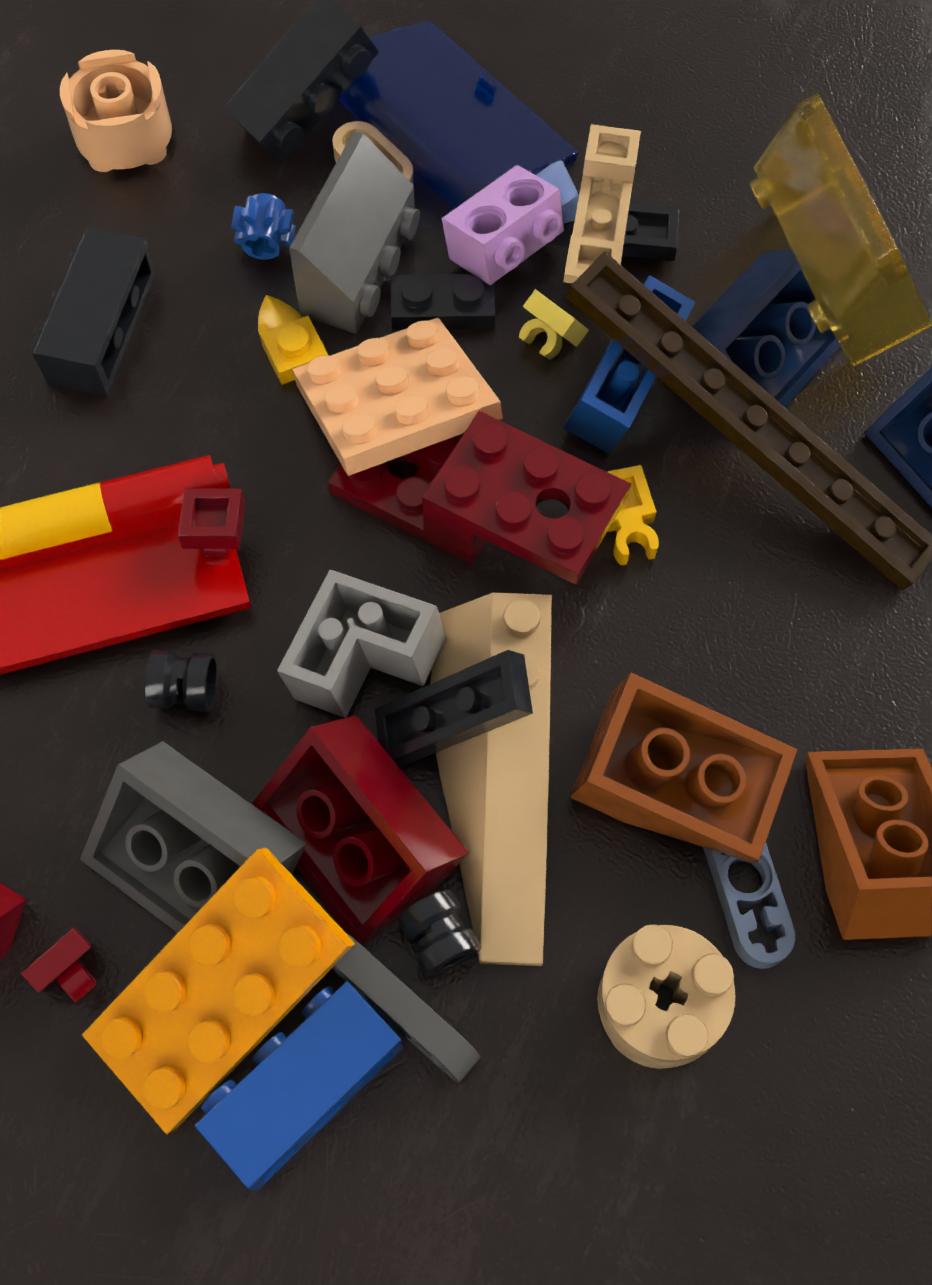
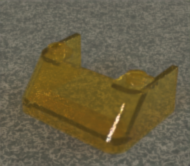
[749,92,932,367]

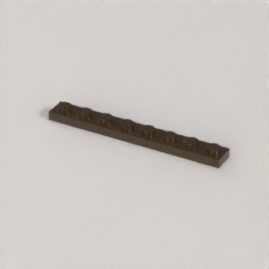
[565,251,932,590]

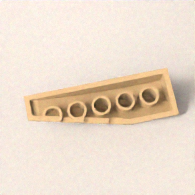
[431,593,552,966]

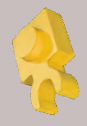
[608,465,659,565]

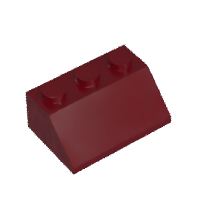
[252,715,469,946]

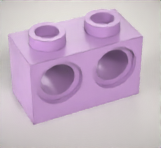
[442,165,564,285]

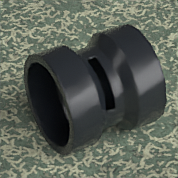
[145,650,217,712]
[397,889,481,977]

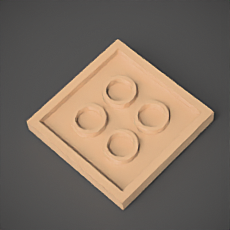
[292,317,503,476]

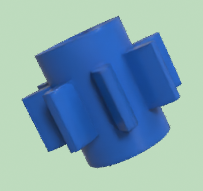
[231,193,296,260]

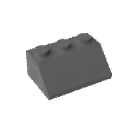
[289,131,420,334]
[80,741,307,933]

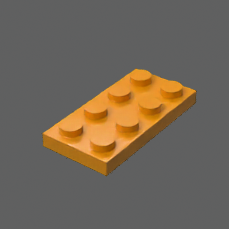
[82,848,355,1135]

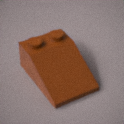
[570,672,798,863]
[805,748,932,940]

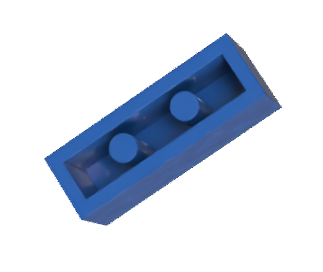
[563,275,696,454]
[195,981,403,1192]

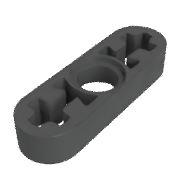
[331,932,481,1083]

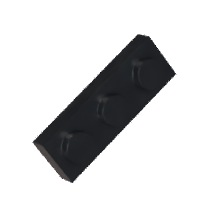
[375,650,533,768]

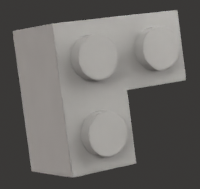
[277,570,447,718]

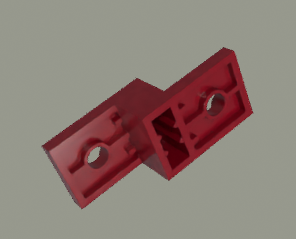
[328,411,631,585]

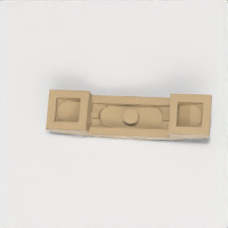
[563,124,641,283]

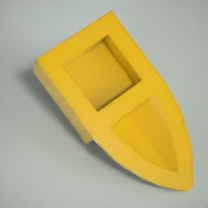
[258,295,328,385]

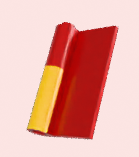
[0,455,251,675]

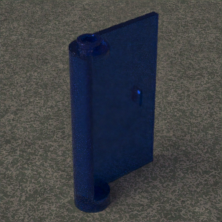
[338,20,579,209]

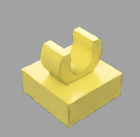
[519,289,589,360]

